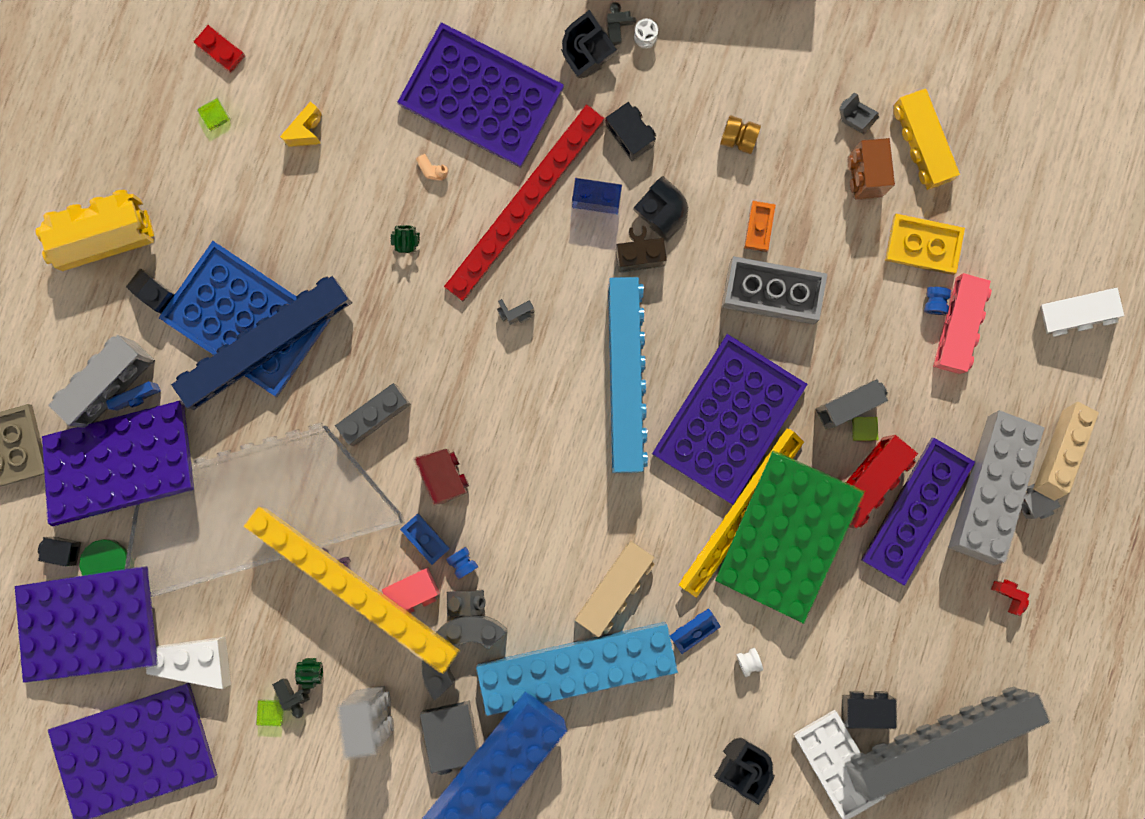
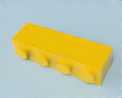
[893,88,960,190]

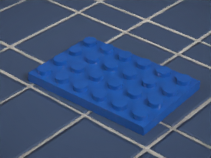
[159,241,331,397]

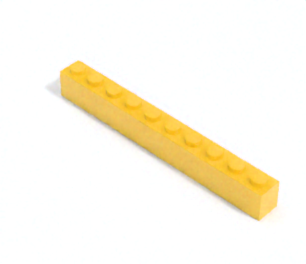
[243,506,460,673]

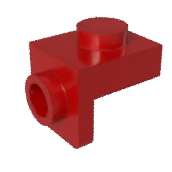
[991,579,1030,616]

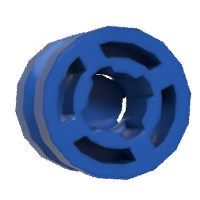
[924,287,951,315]
[446,547,478,580]

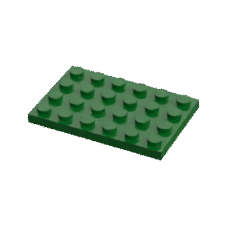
[715,450,865,624]

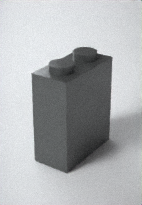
[815,379,888,429]
[420,700,479,775]

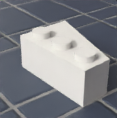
[1040,287,1124,337]
[146,637,231,689]

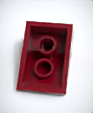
[414,449,469,504]

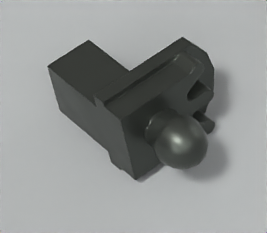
[606,2,636,45]
[272,679,311,719]

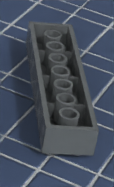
[844,687,1050,802]

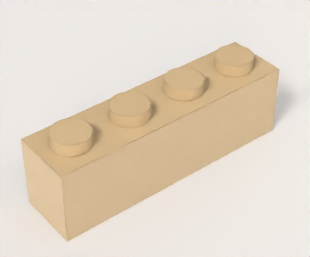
[1033,401,1099,501]
[575,540,655,637]

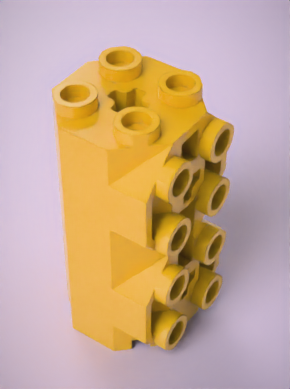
[35,190,154,271]

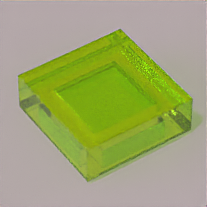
[197,98,231,131]
[256,699,283,726]

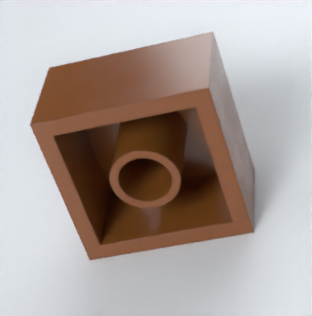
[847,138,895,200]

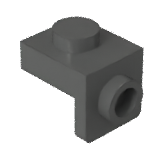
[839,93,879,134]
[497,299,535,325]
[447,590,486,616]

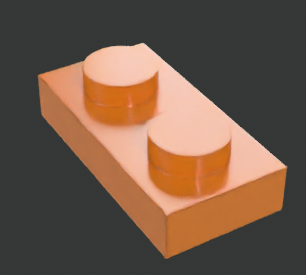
[744,201,776,252]

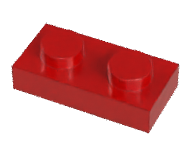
[193,24,245,73]

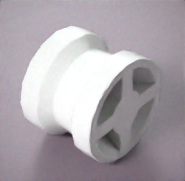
[634,19,658,48]
[736,648,763,677]

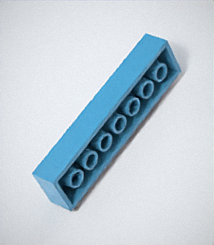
[608,277,648,473]
[476,622,678,716]

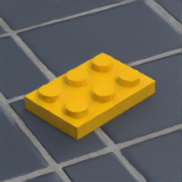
[885,214,965,275]

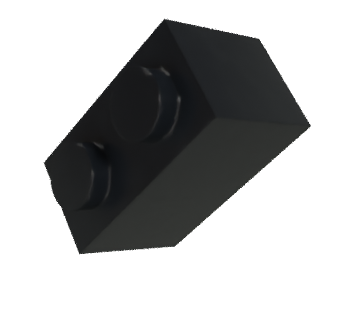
[605,101,656,161]
[842,691,897,729]

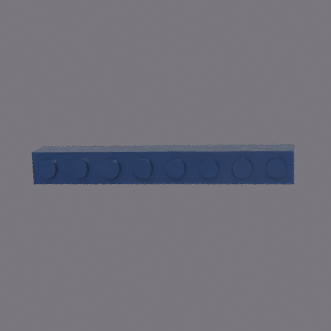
[171,276,352,410]

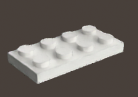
[793,710,886,819]

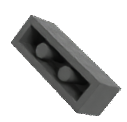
[335,383,411,446]

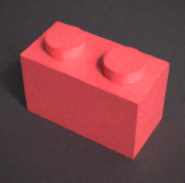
[382,567,440,613]

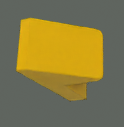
[280,101,322,147]

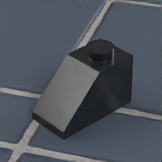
[126,268,175,314]

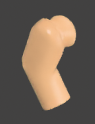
[416,154,448,181]

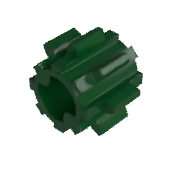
[390,225,420,253]
[295,658,323,688]

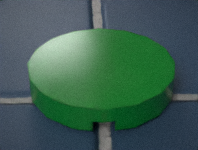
[79,539,130,576]

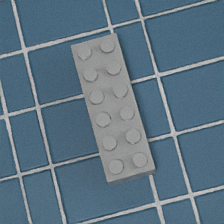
[948,410,1045,565]

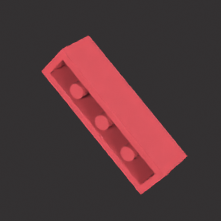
[933,273,992,374]

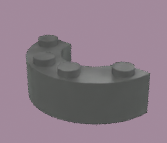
[422,615,507,700]

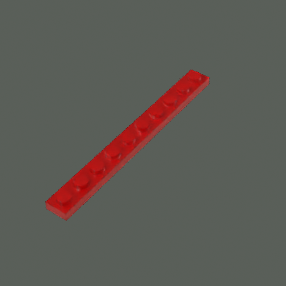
[444,104,605,302]

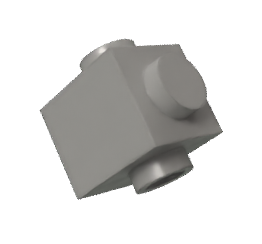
[1021,484,1061,519]

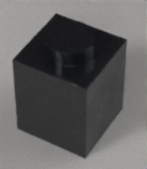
[38,536,81,567]

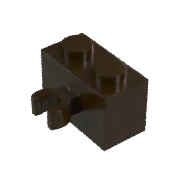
[615,226,667,272]

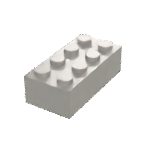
[721,256,827,325]
[48,335,155,428]
[338,686,394,759]

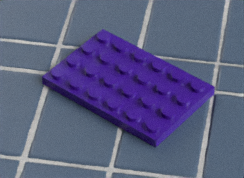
[397,22,564,168]
[652,334,808,505]
[42,400,195,527]
[14,566,158,683]
[48,683,217,819]

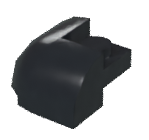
[561,10,618,78]
[633,176,689,242]
[714,738,775,805]

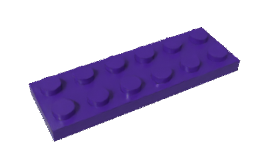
[861,438,975,586]

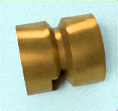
[720,115,761,154]

